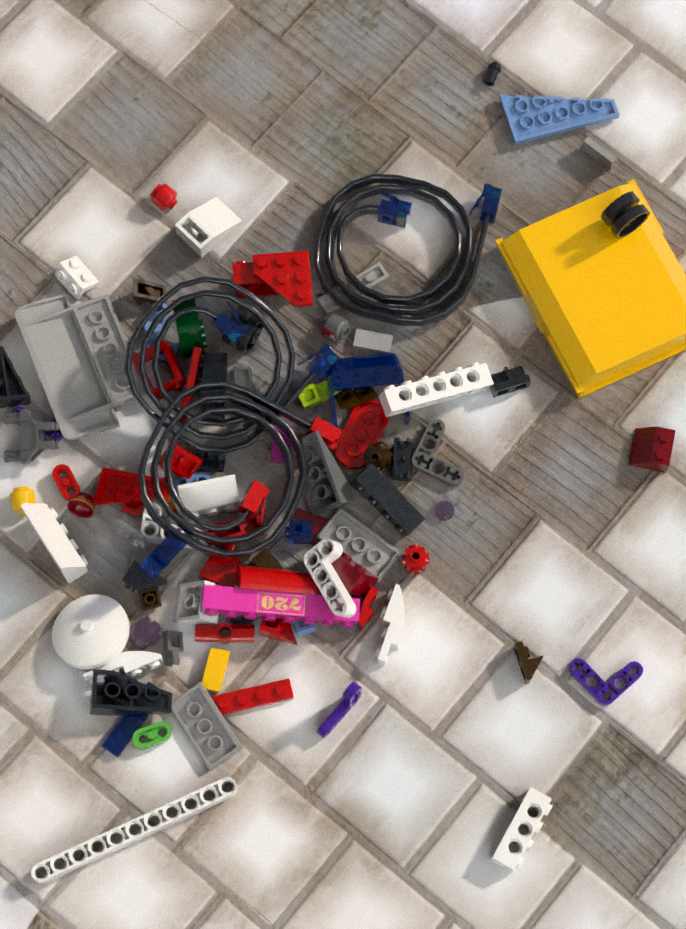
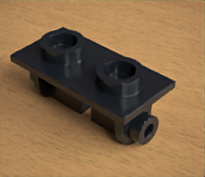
[187,449,226,472]

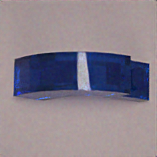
[138,534,187,580]

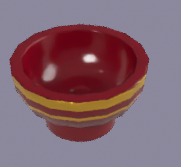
[67,492,95,518]

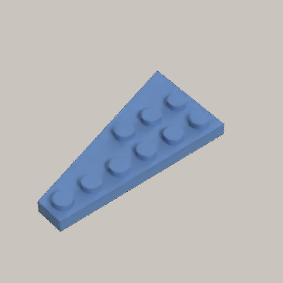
[499,94,620,145]

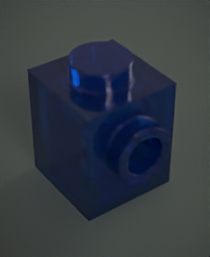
[285,520,313,544]

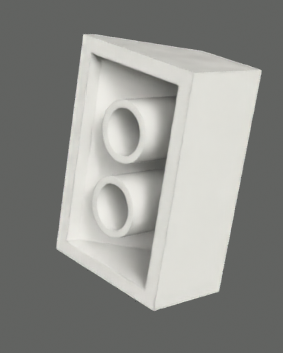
[177,474,240,518]

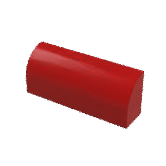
[235,565,318,595]

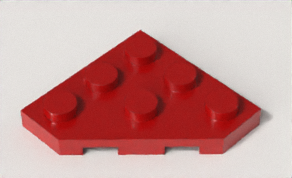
[252,250,313,307]

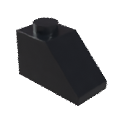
[122,560,168,592]

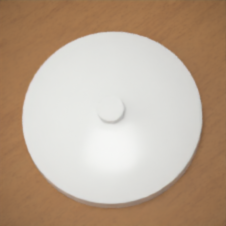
[52,594,130,669]

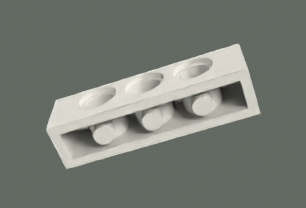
[491,787,552,872]

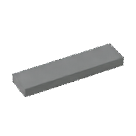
[317,262,390,315]

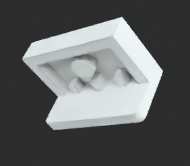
[55,256,99,300]

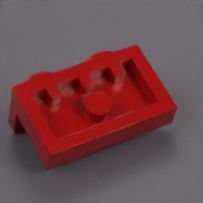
[158,445,203,480]

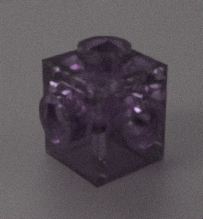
[130,616,163,650]

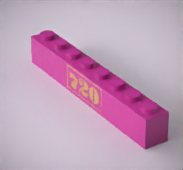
[200,585,360,628]

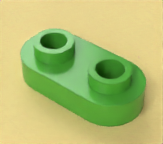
[132,722,172,750]

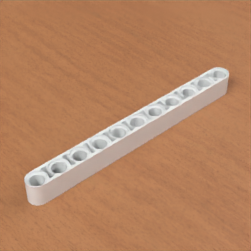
[31,777,237,884]

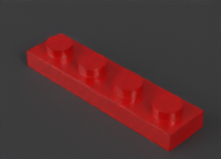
[212,678,294,715]

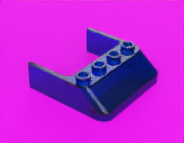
[324,352,410,428]

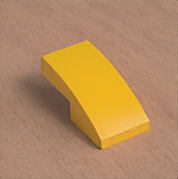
[202,647,231,692]

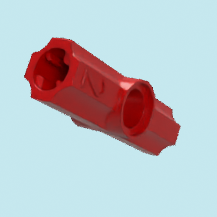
[195,623,255,644]

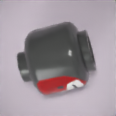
[322,314,350,341]

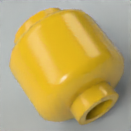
[9,486,36,515]

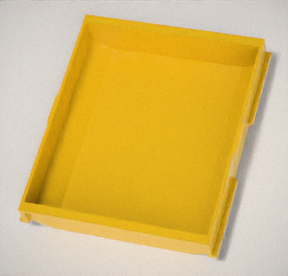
[495,179,686,399]

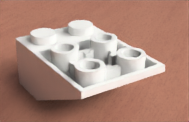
[175,197,242,258]

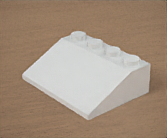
[21,503,89,584]

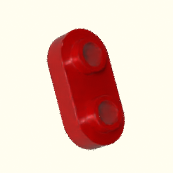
[52,464,81,501]

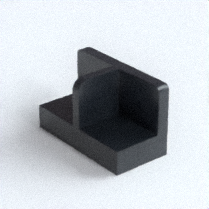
[490,366,531,398]

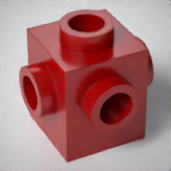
[401,545,430,574]

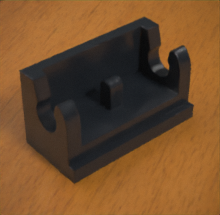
[393,437,413,481]

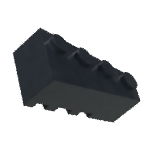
[349,463,425,537]

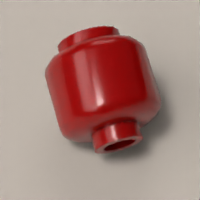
[150,183,178,211]

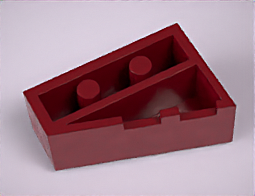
[314,545,379,597]

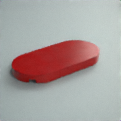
[334,399,389,469]

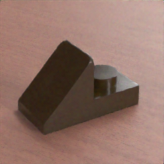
[132,278,166,306]
[513,641,543,685]

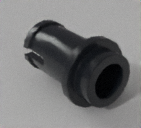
[483,62,502,86]

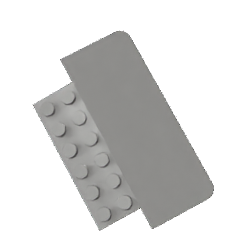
[15,294,147,440]

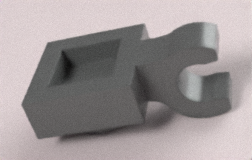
[162,630,183,667]

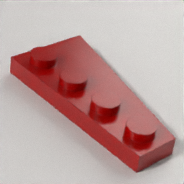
[92,467,168,505]

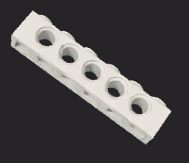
[379,363,494,417]

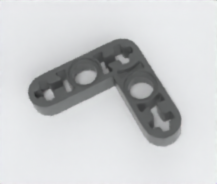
[412,419,464,487]

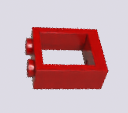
[132,340,187,400]

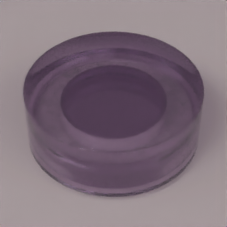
[435,501,454,521]

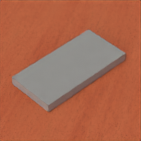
[317,508,402,584]
[172,682,244,771]

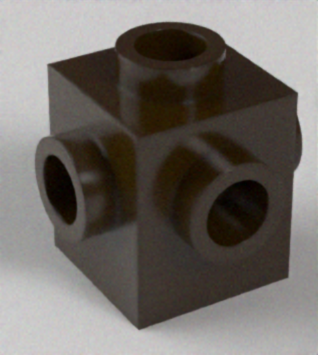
[364,441,394,470]

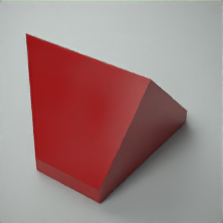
[259,618,298,645]

